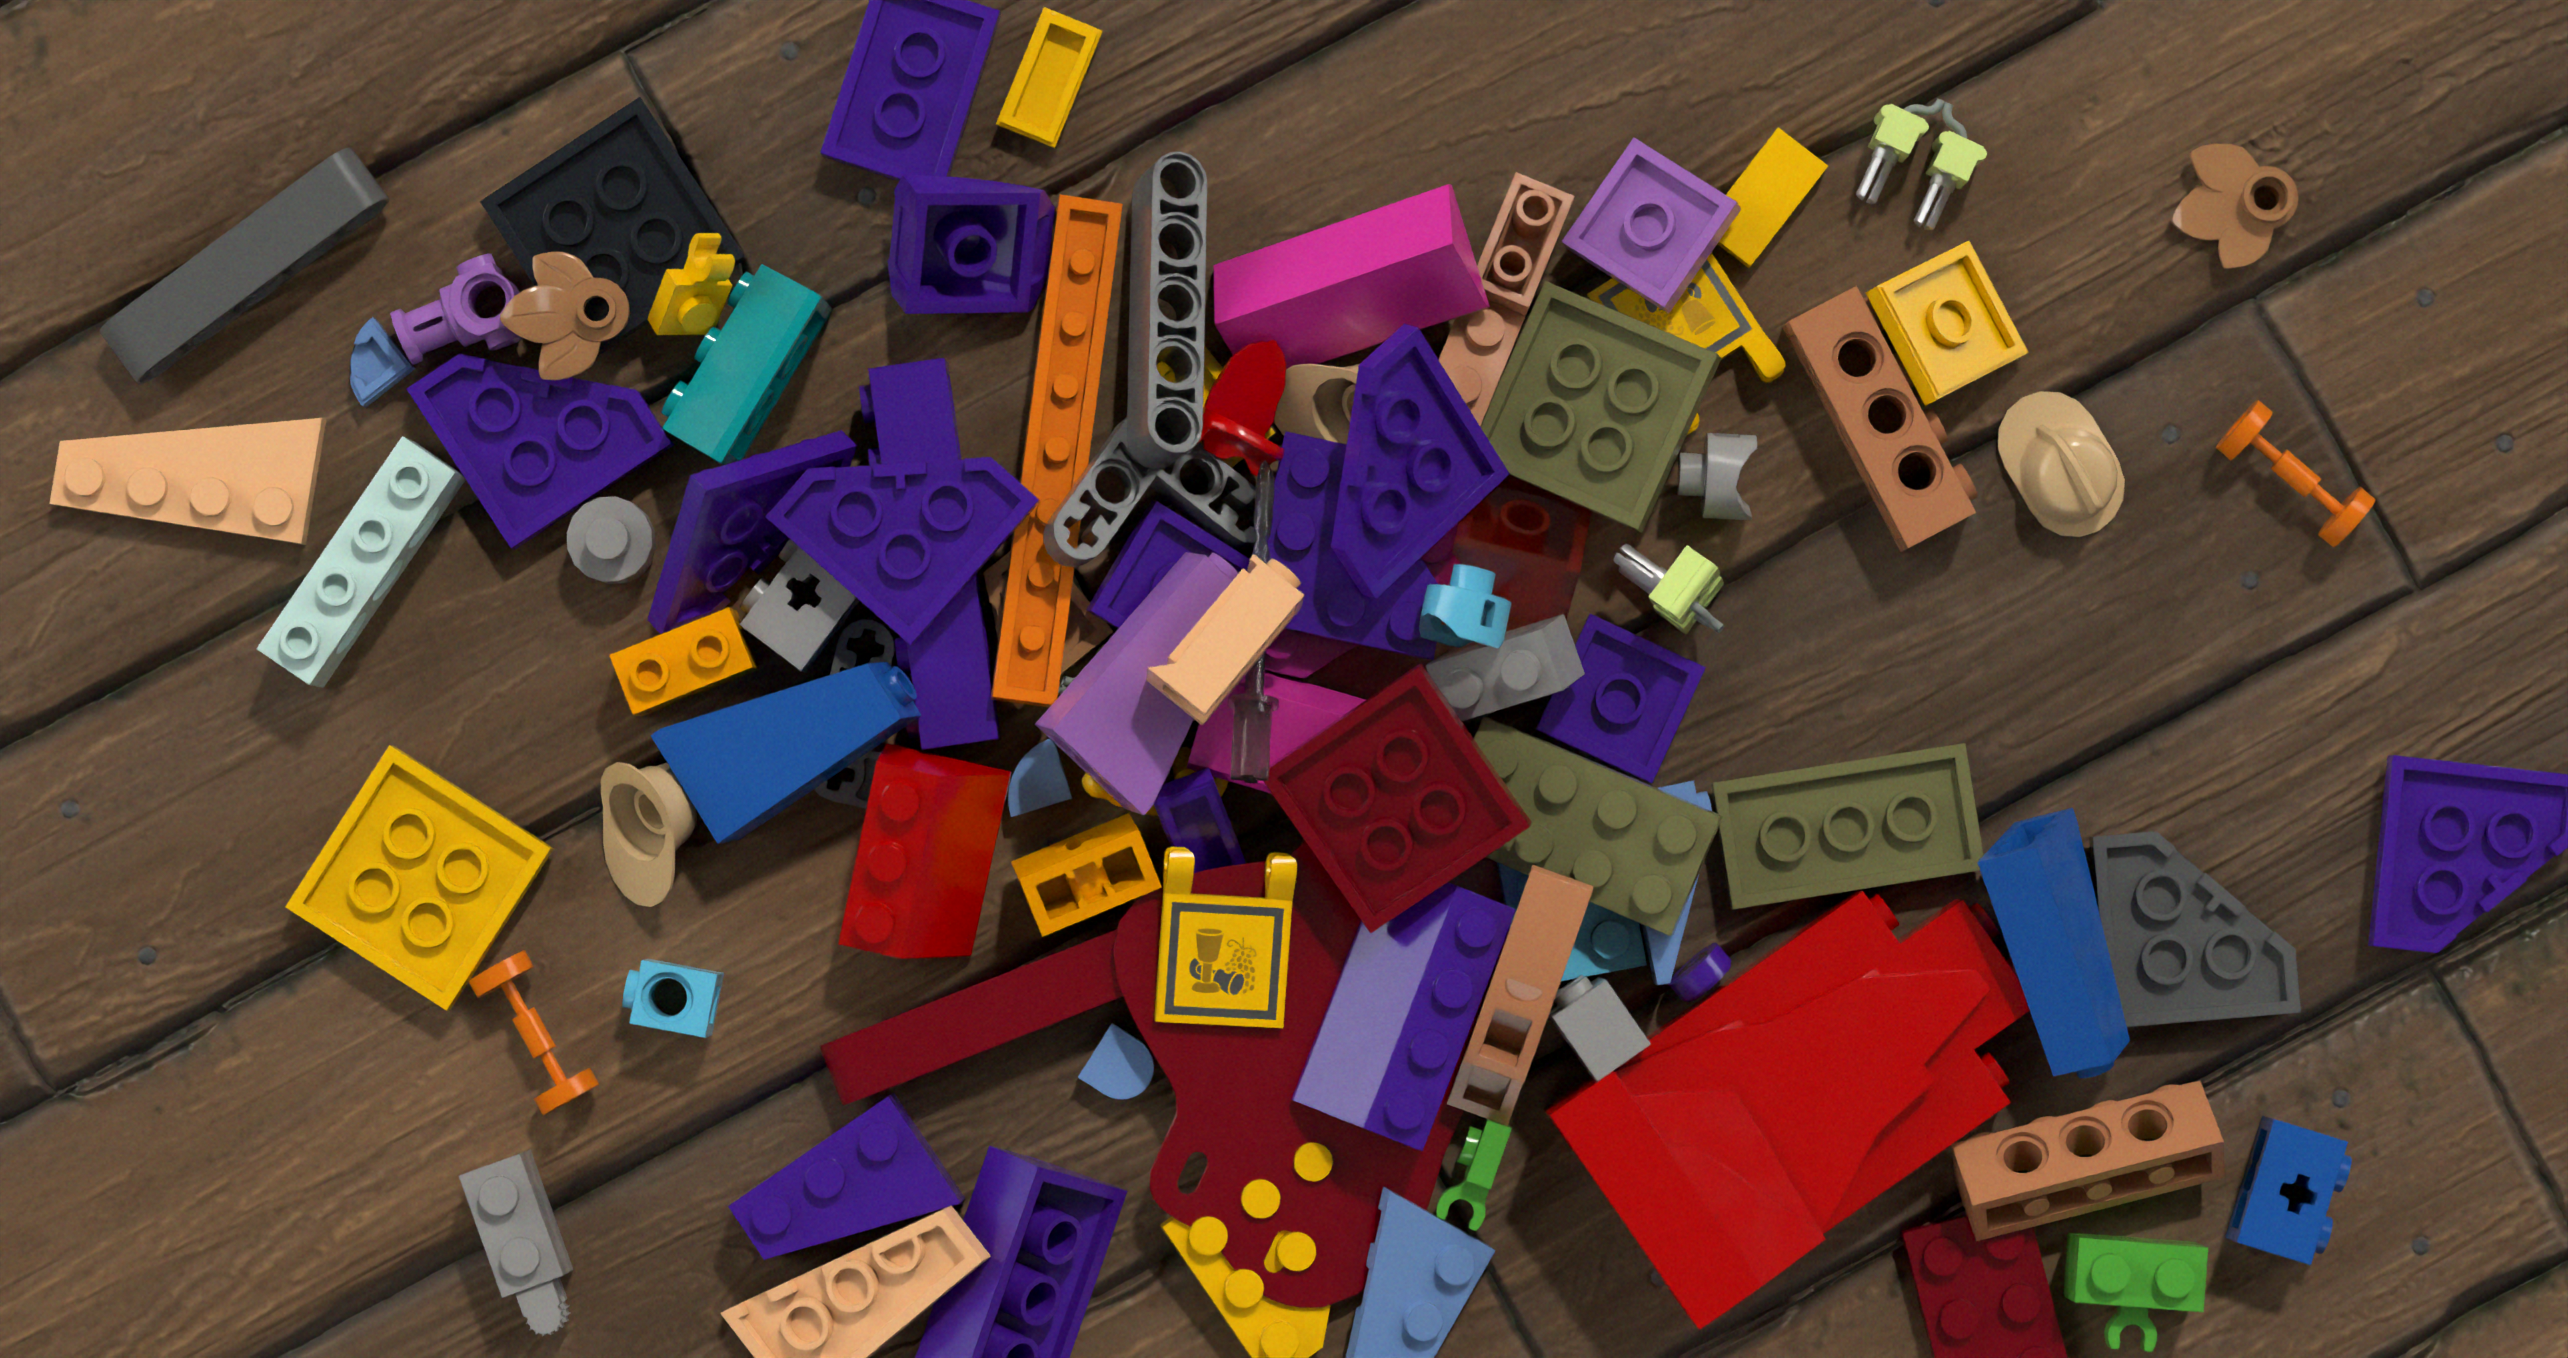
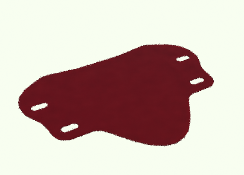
[1113,840,1509,1308]

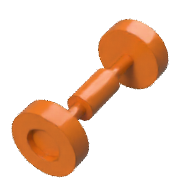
[2216,400,2376,547]
[468,950,600,1116]

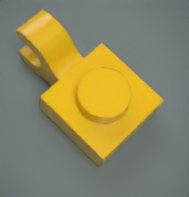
[647,233,735,335]

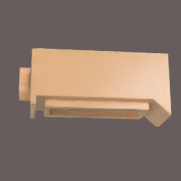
[1146,554,1304,726]

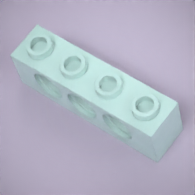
[257,436,466,687]

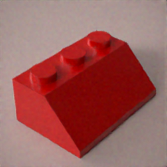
[838,743,1011,959]

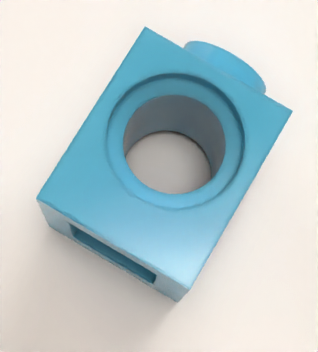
[622,959,724,1038]

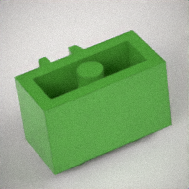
[2063,1232,2208,1352]

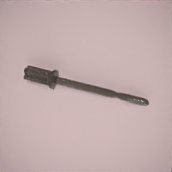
[1228,461,1279,783]

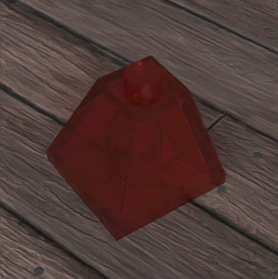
[1452,475,1592,623]

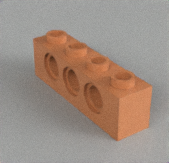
[1782,286,1978,552]
[1951,1080,2225,1241]

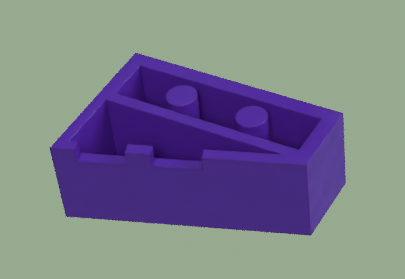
[728,1093,965,1260]

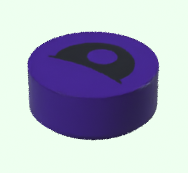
[1668,943,1732,1002]

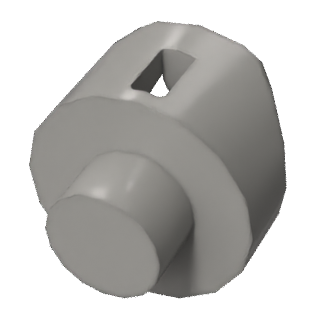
[1677,433,1757,520]
[567,496,656,584]

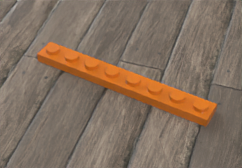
[991,194,1123,708]

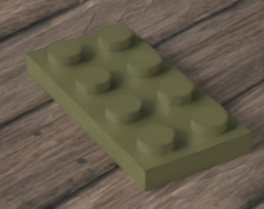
[1474,716,1723,936]
[1711,743,1983,909]

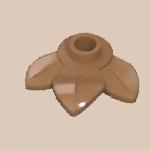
[2171,144,2298,269]
[500,252,630,381]

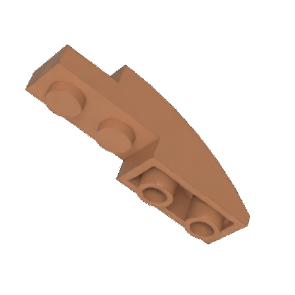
[1439,172,1575,426]
[1447,865,1594,1126]

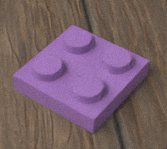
[1561,138,1741,314]

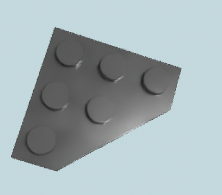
[2089,831,2301,1027]

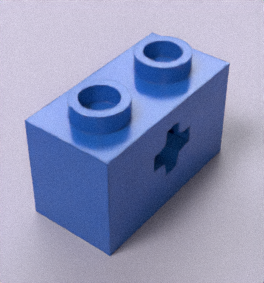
[2225,1116,2351,1265]

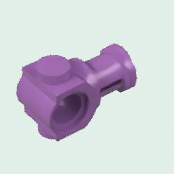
[390,253,524,365]

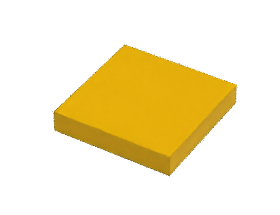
[1865,241,2029,406]

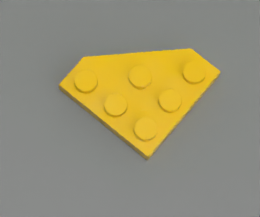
[1160,1142,1333,1358]

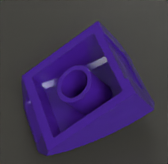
[887,175,1055,314]

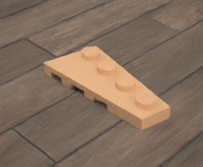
[50,418,326,545]
[720,1205,991,1358]

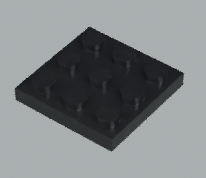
[480,97,747,357]

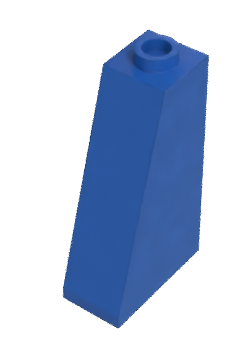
[650,662,922,844]
[1977,807,2130,1078]

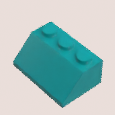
[661,264,833,465]

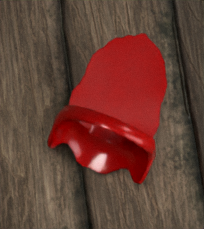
[1196,340,1286,477]

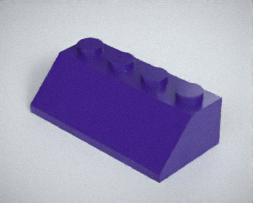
[1291,882,1516,1151]
[915,1145,1127,1358]

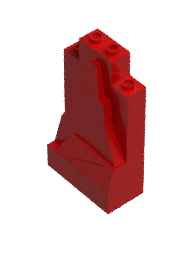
[1544,890,2030,1330]

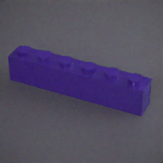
[859,358,1002,751]

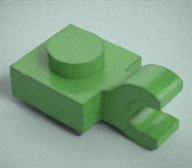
[1436,1118,1512,1231]

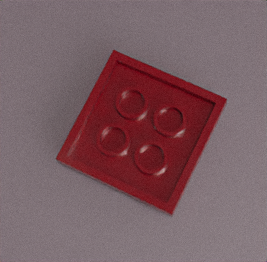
[1259,663,1532,934]

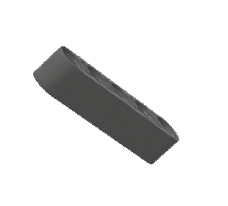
[99,148,389,384]
[1127,151,1207,469]

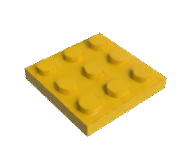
[285,745,554,1011]

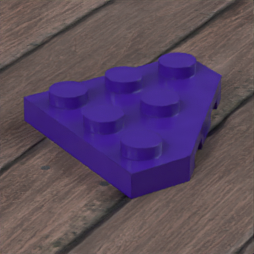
[1331,324,1510,599]
[406,354,674,550]
[647,430,857,634]
[1258,431,1439,661]
[765,457,1040,646]
[2368,755,2568,953]

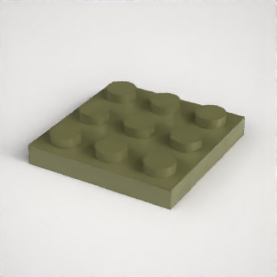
[1480,281,1722,533]

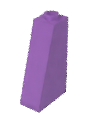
[1035,552,1239,815]

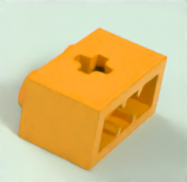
[609,607,760,717]
[1011,813,1162,937]

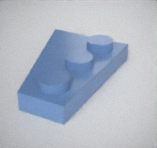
[1346,1186,1496,1358]

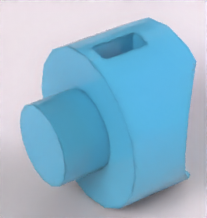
[1419,564,1512,649]

